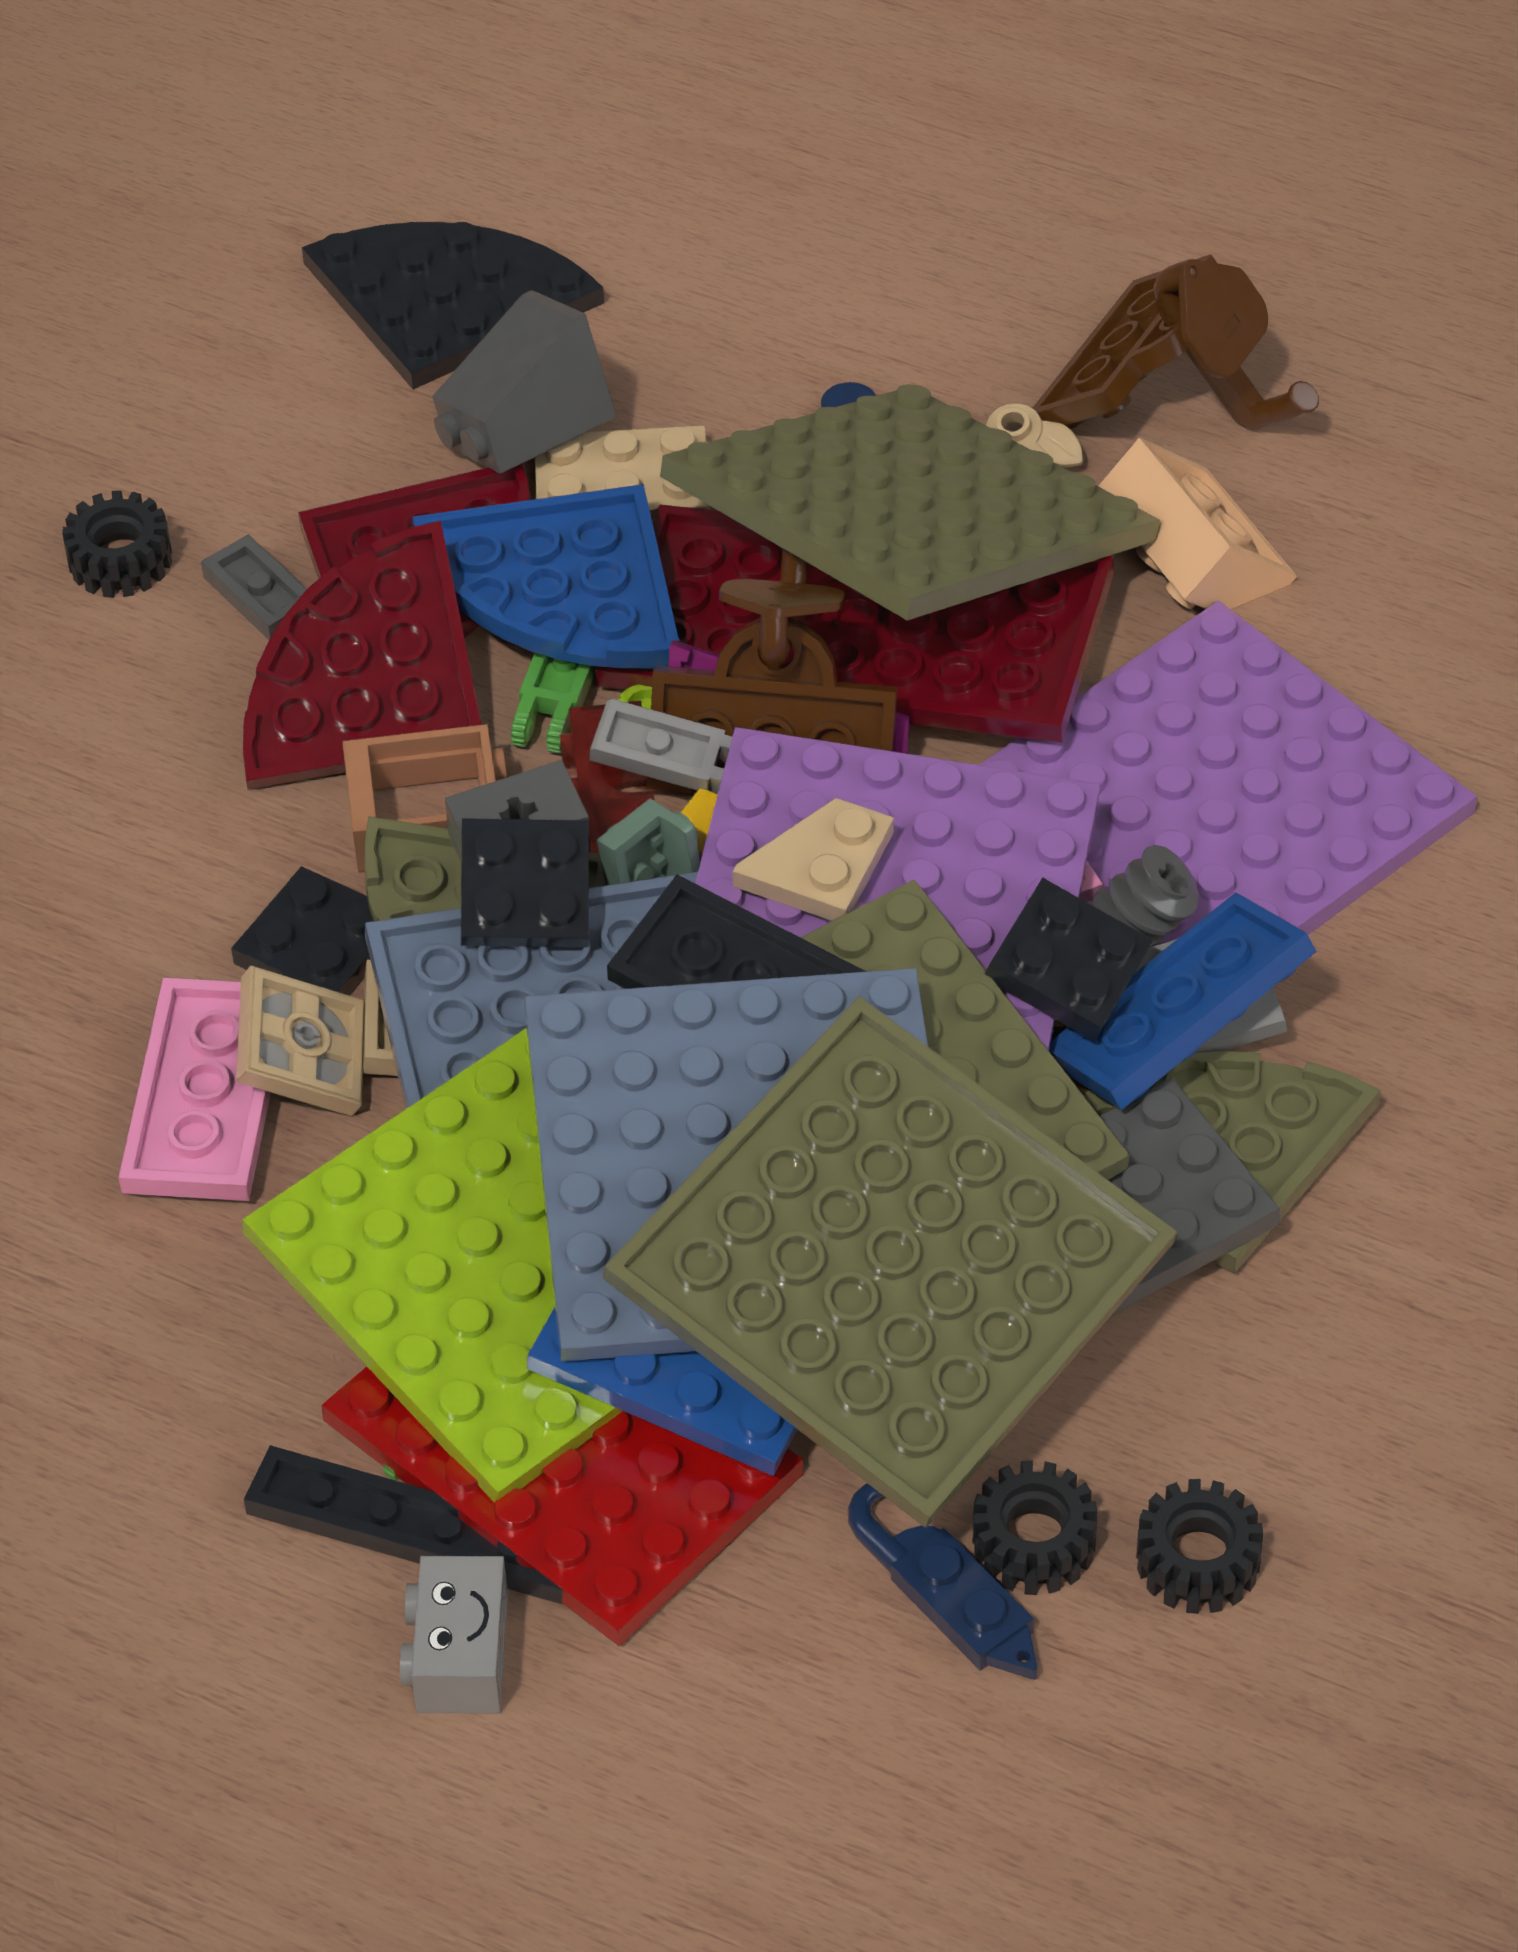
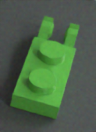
[510,652,596,754]

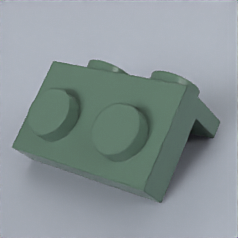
[597,798,700,886]

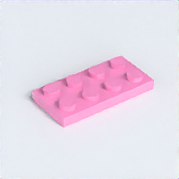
[118,978,271,1201]

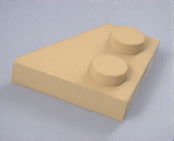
[733,798,894,921]

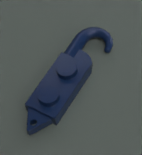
[848,1483,1037,1680]

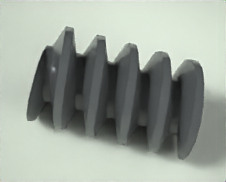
[1087,845,1199,947]

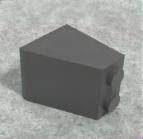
[432,290,616,474]

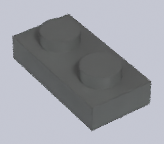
[201,534,307,640]

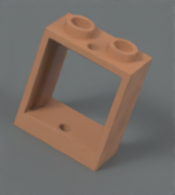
[343,724,507,872]

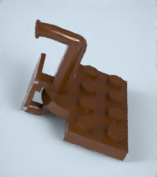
[1033,254,1319,429]
[646,546,898,793]

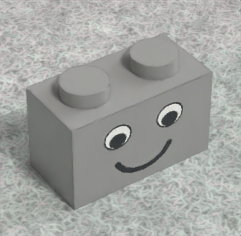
[400,1556,508,1714]

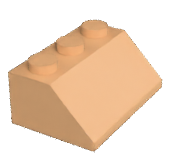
[1099,437,1297,609]

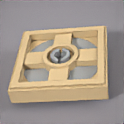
[236,966,365,1116]

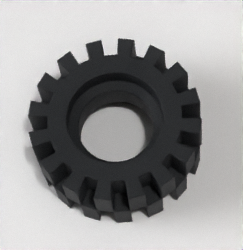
[62,490,172,598]
[972,1460,1097,1595]
[1136,1479,1263,1614]

